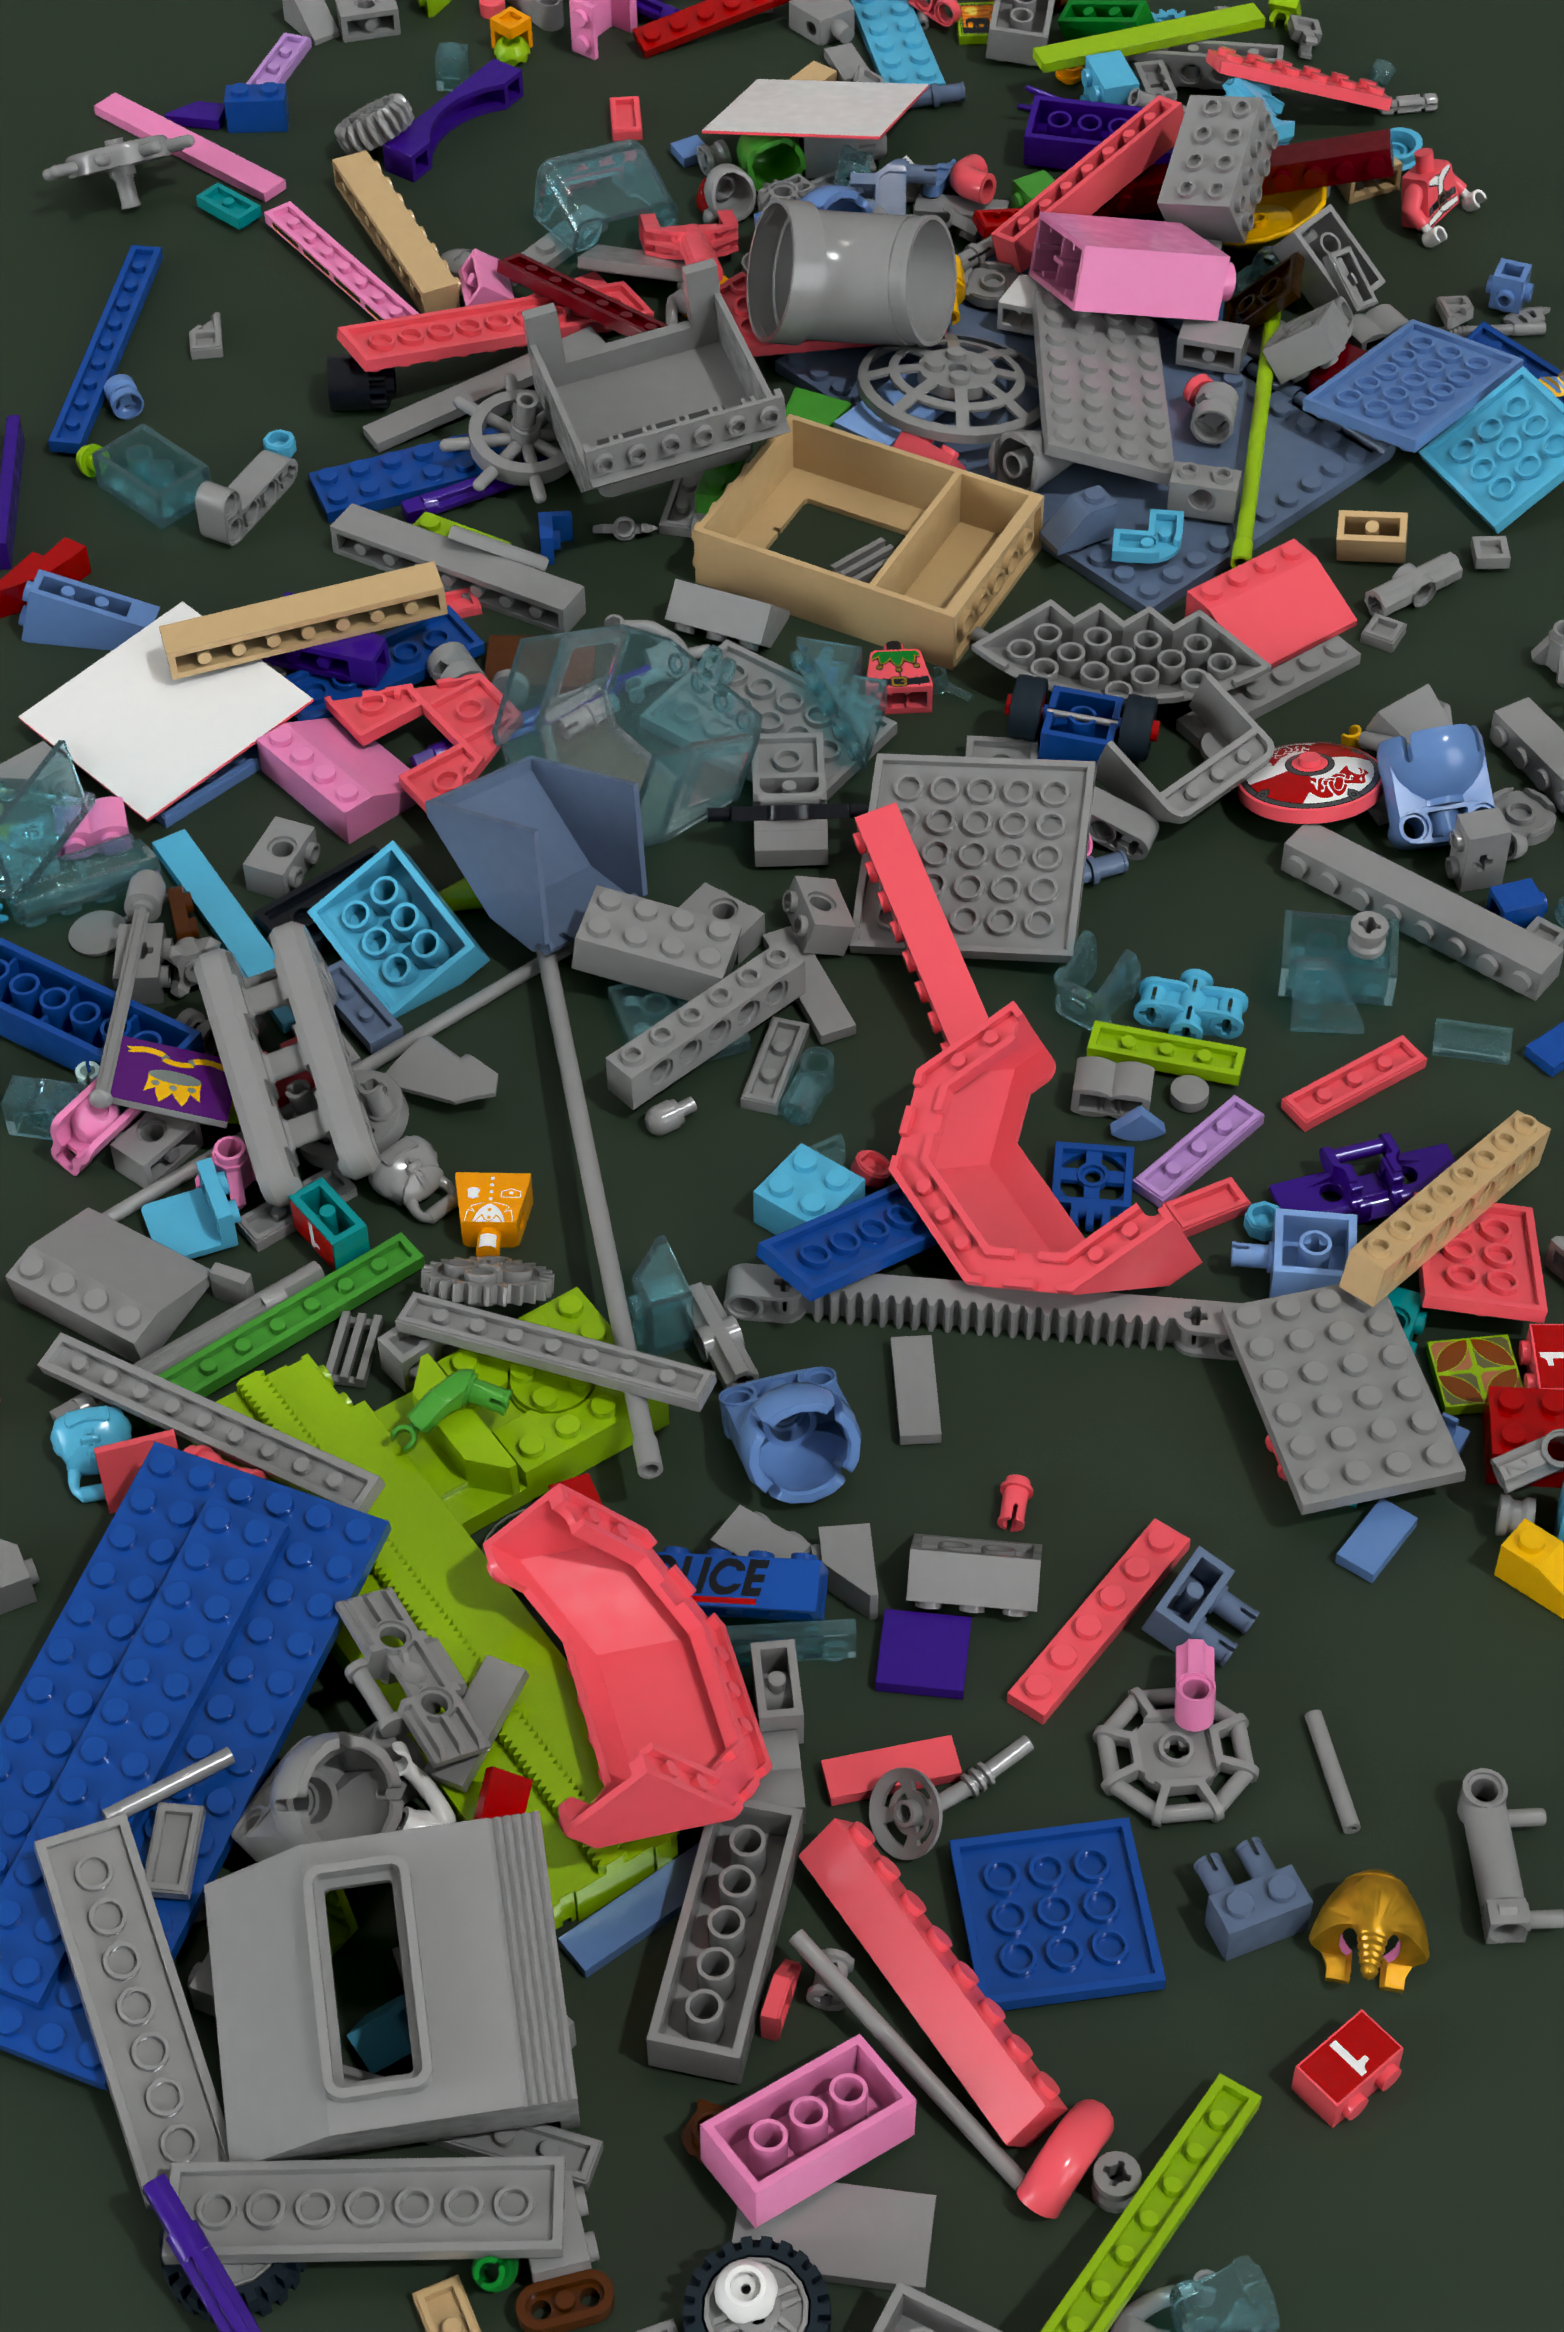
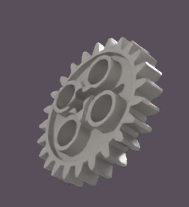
[421,1256,555,1307]

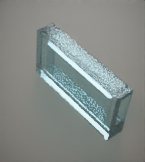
[1432,1018,1513,1065]

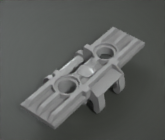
[335,1587,491,1768]

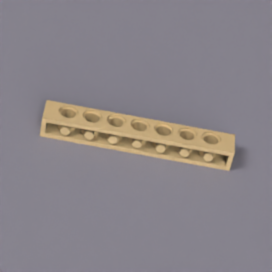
[1339,1110,1551,1307]

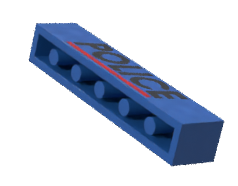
[656,1546,829,1622]

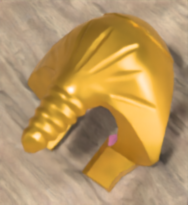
[1309,1869,1430,1993]

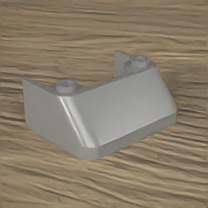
[1096,673,1275,824]

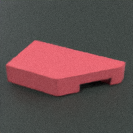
[760,1959,803,2042]

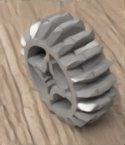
[334,93,415,155]

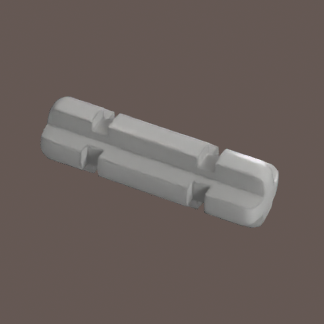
[1379,93,1438,116]

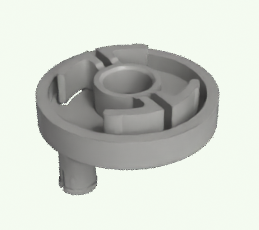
[285,1070,409,1170]

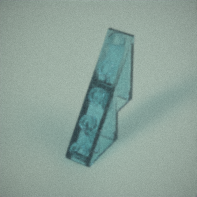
[790,636,887,770]

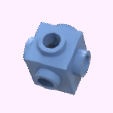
[1485,258,1534,314]

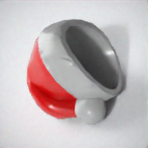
[696,163,756,224]

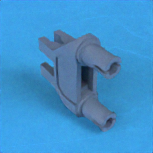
[848,158,937,214]

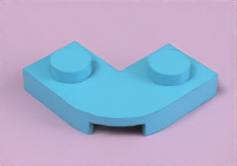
[1111,509,1184,564]

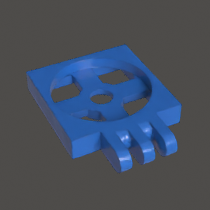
[1052,1141,1135,1233]

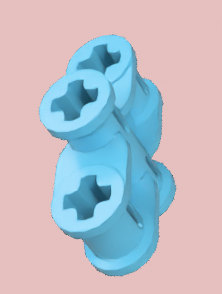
[1133,969,1249,1040]

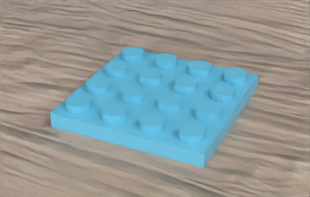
[1418,366,1564,534]

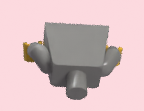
[1341,684,1453,752]

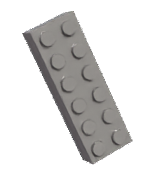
[646,1799,803,2084]

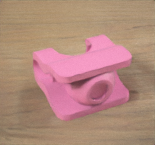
[50,1078,142,1176]

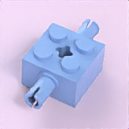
[1230,1208,1357,1298]

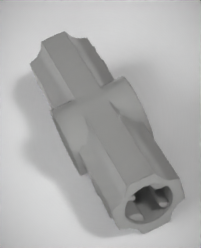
[1364,551,1463,616]
[679,1282,759,1389]
[1490,1428,1564,1494]

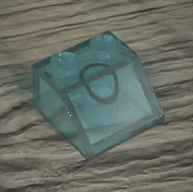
[627,1234,695,1356]

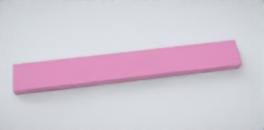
[94,92,287,203]

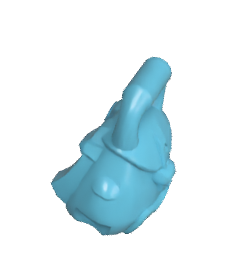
[50,1405,132,1503]

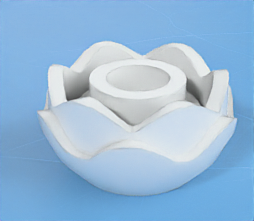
[714,2259,778,2324]

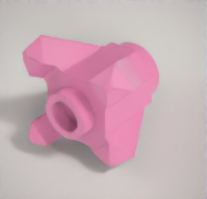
[195,1136,257,1210]

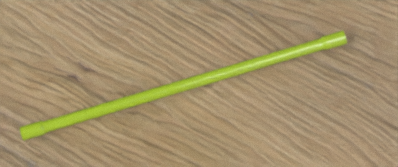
[1230,310,1282,568]

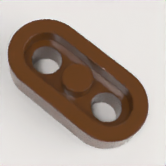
[166,885,200,942]
[516,2269,615,2332]

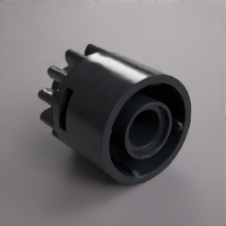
[327,354,396,412]

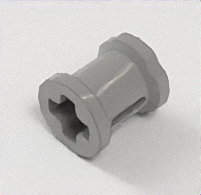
[806,1948,855,2011]

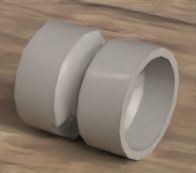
[1190,381,1239,445]
[426,642,488,683]

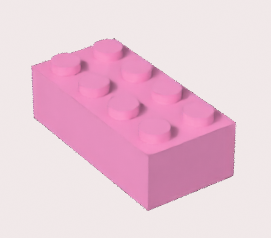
[700,2034,917,2228]

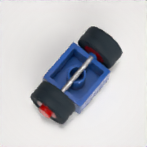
[1004,674,1161,764]

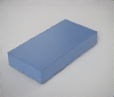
[1335,1498,1418,1584]

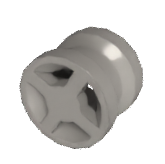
[697,139,732,176]
[1347,911,1389,960]
[1495,1493,1536,1537]
[1091,2151,1142,2214]

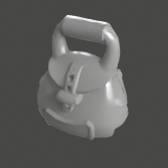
[368,1135,458,1224]

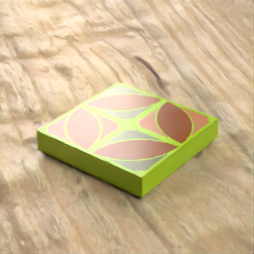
[1425,1334,1524,1415]

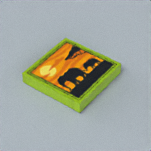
[956,2,994,45]

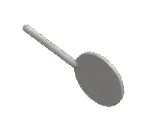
[68,886,185,957]

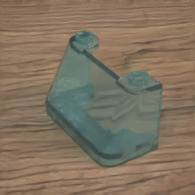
[533,139,678,253]

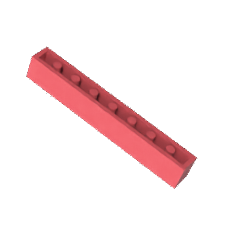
[991,95,1184,273]
[852,802,988,1051]
[798,1818,1068,2148]

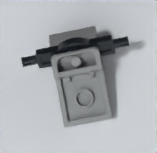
[707,732,869,867]

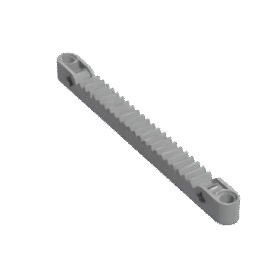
[723,1263,1241,1361]

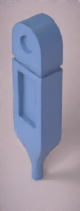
[922,159,956,198]

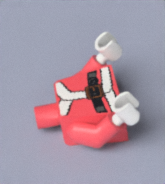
[1401,148,1487,248]

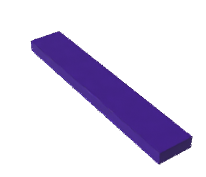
[0,415,25,570]

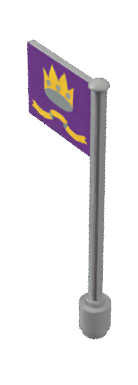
[89,869,232,1128]

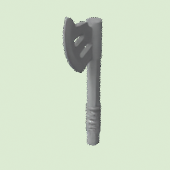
[1436,306,1550,338]

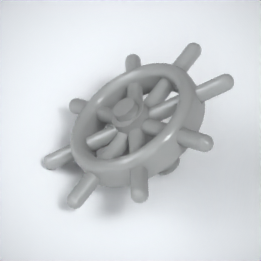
[42,134,195,210]
[439,373,571,504]

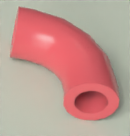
[950,154,997,204]
[1016,2099,1114,2219]

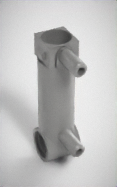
[1457,1768,1564,1944]

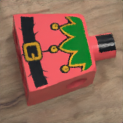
[865,641,933,715]

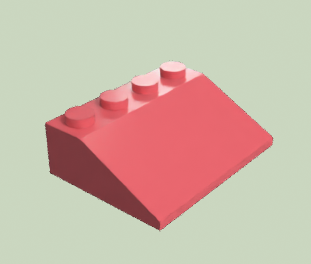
[1184,539,1358,668]

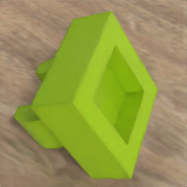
[1268,0,1302,31]

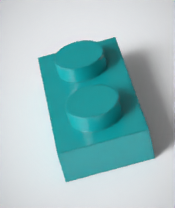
[196,182,262,230]

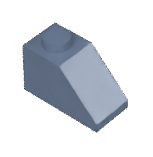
[1039,485,1118,556]

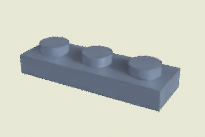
[328,959,404,1054]

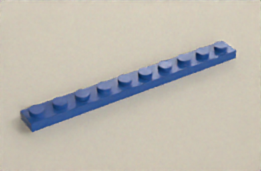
[48,245,163,454]

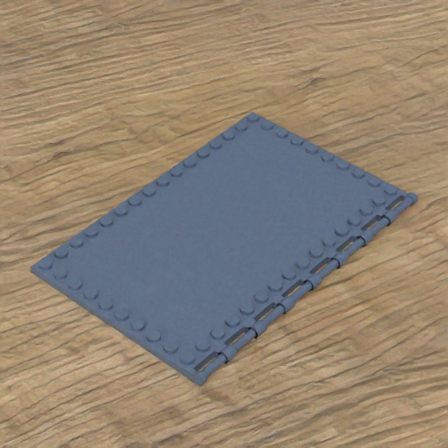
[775,239,1396,613]

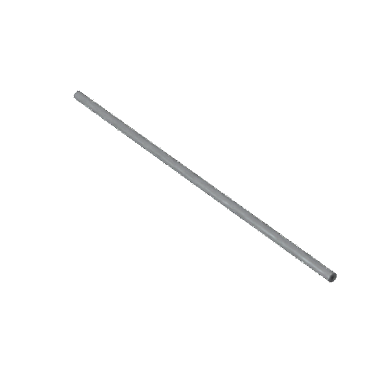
[101,943,574,1222]

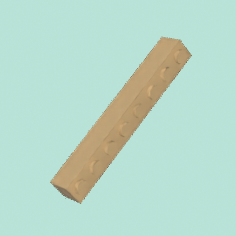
[332,150,463,314]
[159,561,448,680]

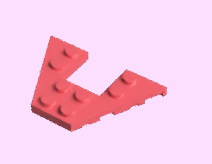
[324,673,521,814]

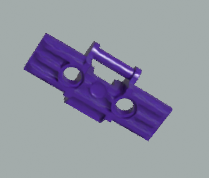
[1269,1132,1456,1224]

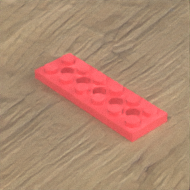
[1205,46,1393,111]

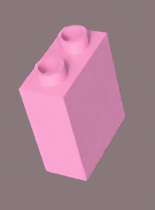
[1029,211,1236,321]

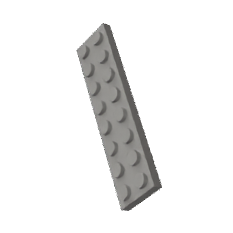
[34,1813,229,2210]
[162,2155,566,2265]

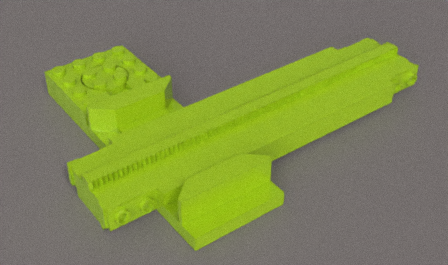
[192,1287,680,1930]

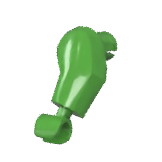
[391,1369,513,1453]

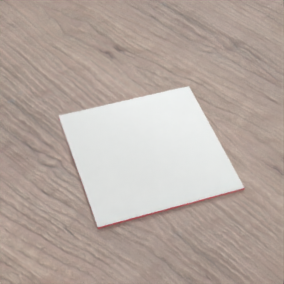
[702,79,929,140]
[18,601,314,822]

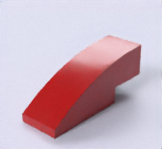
[0,537,91,618]

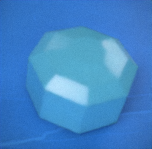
[263,429,297,458]
[1243,1201,1279,1242]

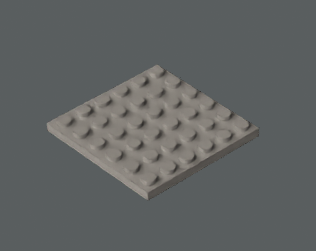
[849,753,1097,963]

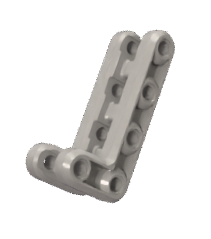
[194,921,381,1208]

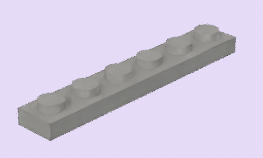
[1176,635,1361,749]

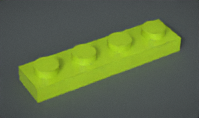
[1086,1020,1246,1086]

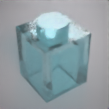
[434,42,471,91]

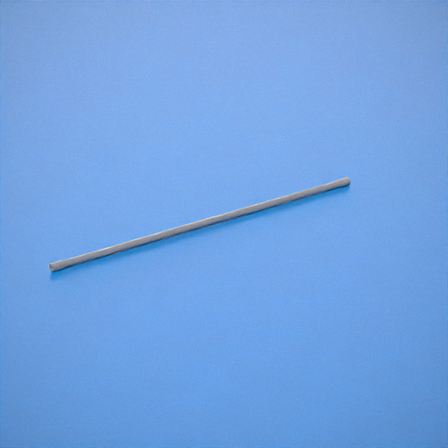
[536,950,663,1479]

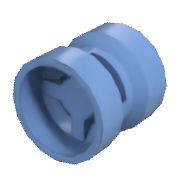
[104,374,144,420]

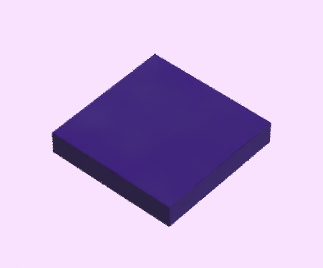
[875,1609,972,1699]

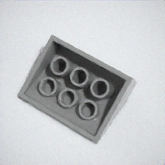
[5,1207,211,1363]

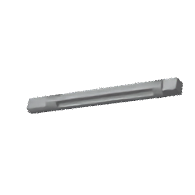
[50,1261,325,1421]

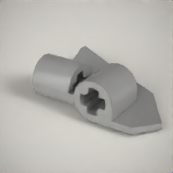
[385,1035,499,1105]

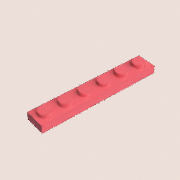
[1007,1518,1191,1725]

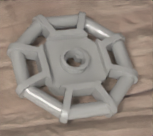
[1092,1687,1259,1828]

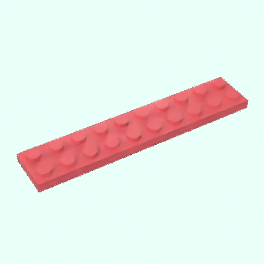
[337,281,654,372]

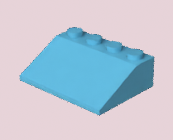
[307,840,490,1019]

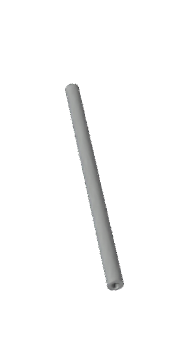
[789,1929,1026,2191]

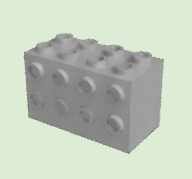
[1157,95,1279,243]

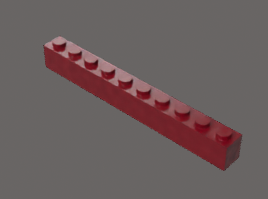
[1092,129,1394,218]

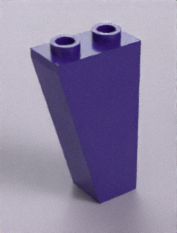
[261,592,391,688]

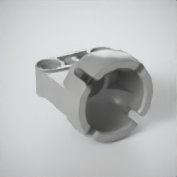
[231,1732,403,1862]

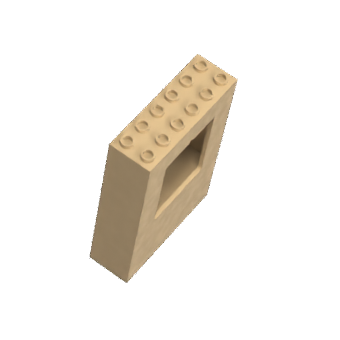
[691,414,1044,671]

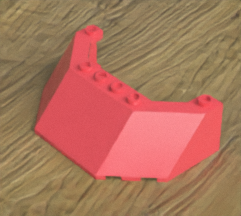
[888,1000,1203,1295]
[483,1483,773,1849]

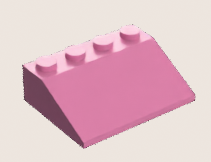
[256,717,417,844]

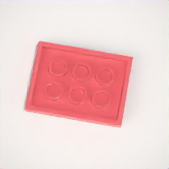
[1413,1192,1548,1324]

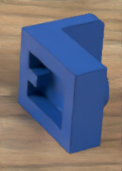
[538,511,573,565]

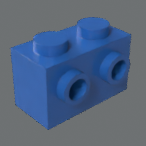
[224,82,290,133]

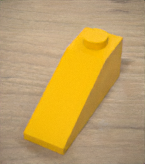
[1494,1518,1564,1619]

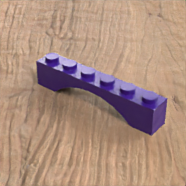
[383,59,524,183]

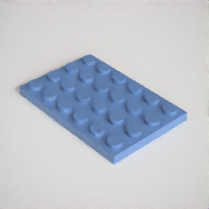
[1302,319,1524,453]

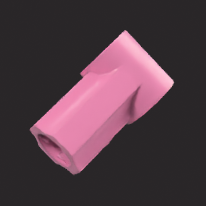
[1174,1639,1216,1732]

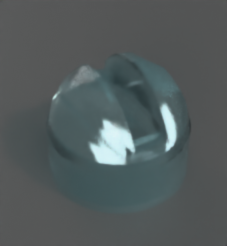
[1369,58,1396,86]

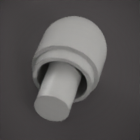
[644,1096,697,1136]

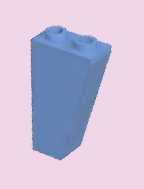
[18,569,160,651]

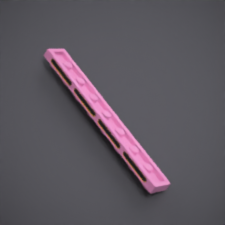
[264,201,419,321]

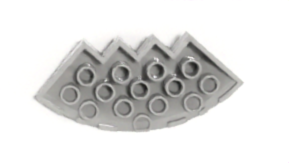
[971,599,1272,704]

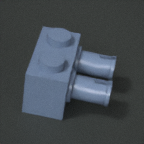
[1141,1546,1260,1667]
[1193,1837,1313,1962]

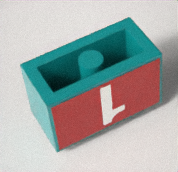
[288,1177,370,1271]

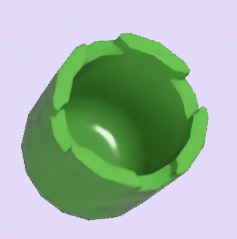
[736,135,806,192]

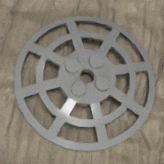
[857,333,1041,444]

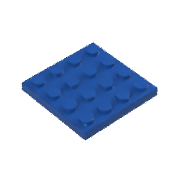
[949,1817,1166,2011]

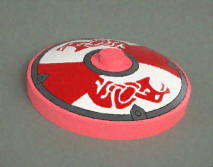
[1237,742,1383,824]

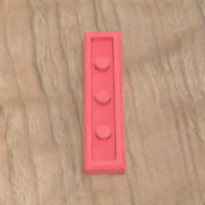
[1280,1035,1427,1132]

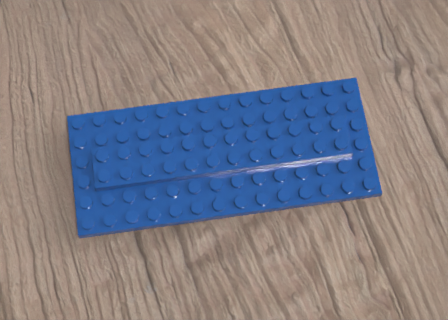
[0,1442,391,2092]

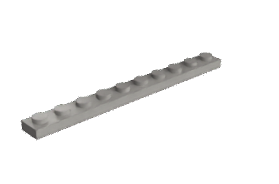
[37,1332,386,1514]

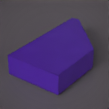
[165,101,226,130]

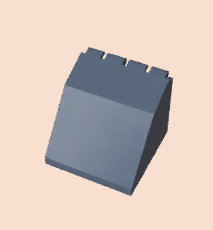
[425,755,648,955]

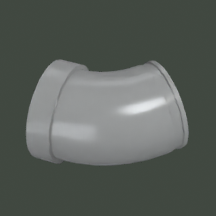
[746,198,957,347]

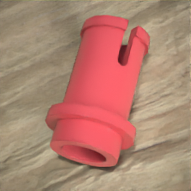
[997,1474,1034,1532]

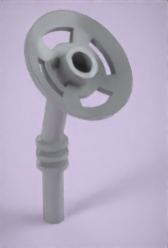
[869,1735,1034,1860]

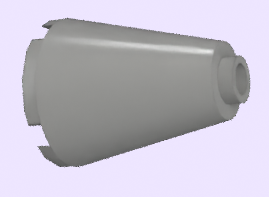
[989,430,1075,492]

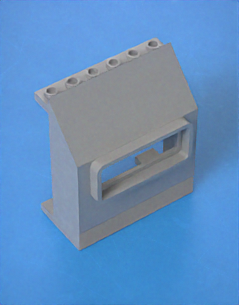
[521,258,791,497]
[204,1811,580,2162]

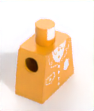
[455,1172,534,1257]

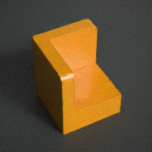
[490,6,533,49]

